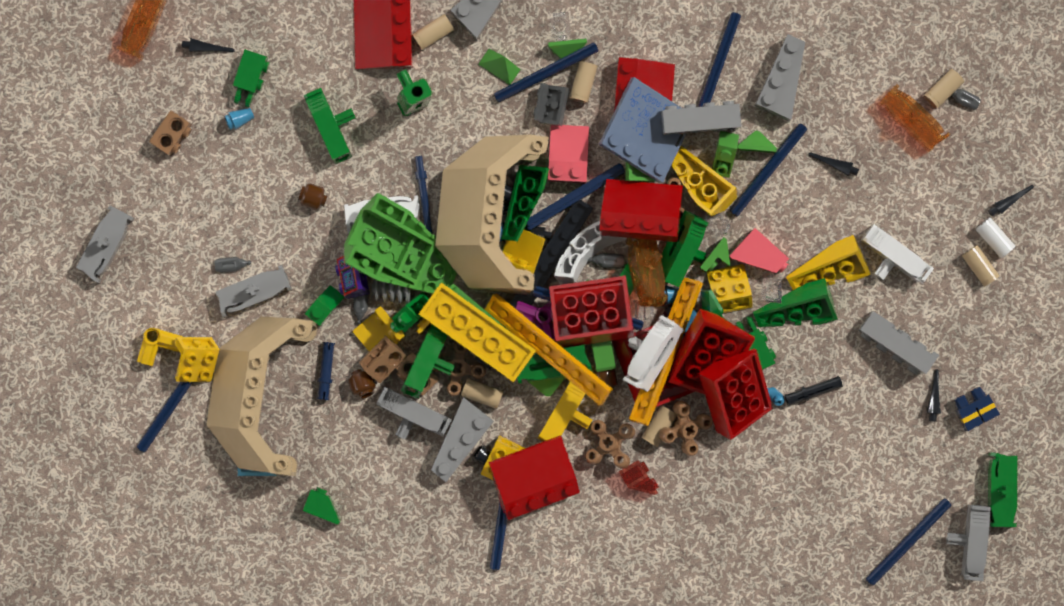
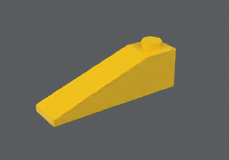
[671,146,737,216]
[786,235,871,290]

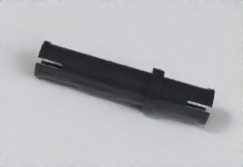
[785,375,843,406]

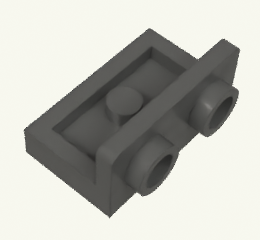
[534,83,569,126]

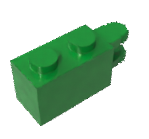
[233,49,270,108]
[390,292,429,333]
[736,316,776,370]

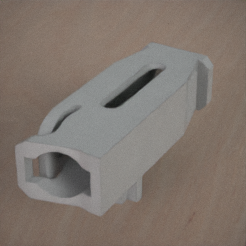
[76,205,135,283]
[216,265,293,317]
[377,387,452,440]
[946,504,991,581]

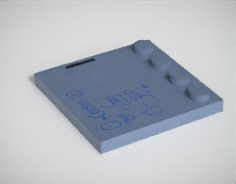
[598,77,686,183]

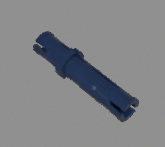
[317,342,335,400]

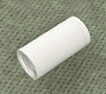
[976,217,1015,258]

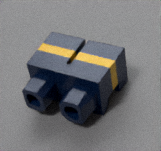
[954,387,1000,431]

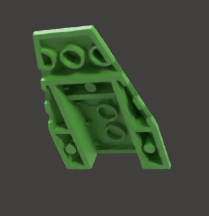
[344,193,457,294]

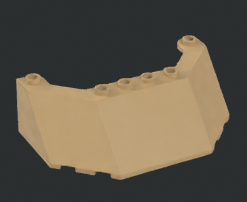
[435,135,548,295]
[207,316,318,476]

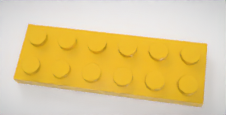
[419,283,536,382]

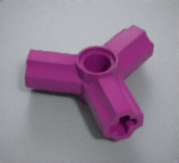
[515,301,556,342]

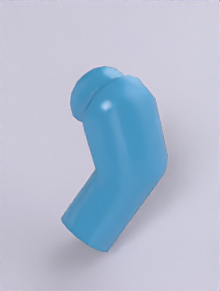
[767,387,784,406]

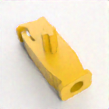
[538,381,593,441]

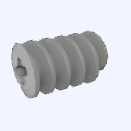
[371,279,411,304]

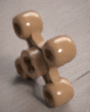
[432,341,486,396]
[659,401,713,456]
[585,420,635,469]

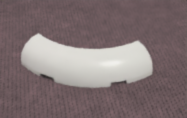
[554,221,641,284]

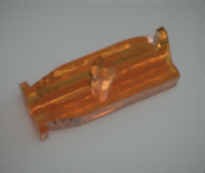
[116,0,167,60]
[877,84,951,152]
[625,238,668,307]

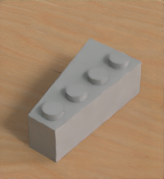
[451,0,503,40]
[755,34,805,122]
[661,101,741,135]
[858,311,939,375]
[431,397,494,482]

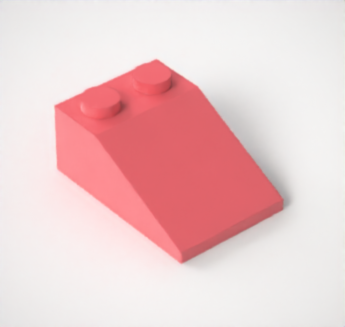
[548,125,589,184]

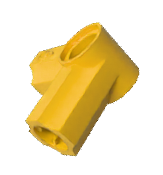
[137,327,183,366]

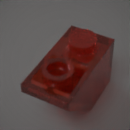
[618,460,659,495]

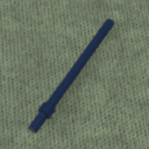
[415,156,433,234]

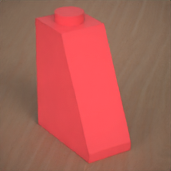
[729,228,789,274]

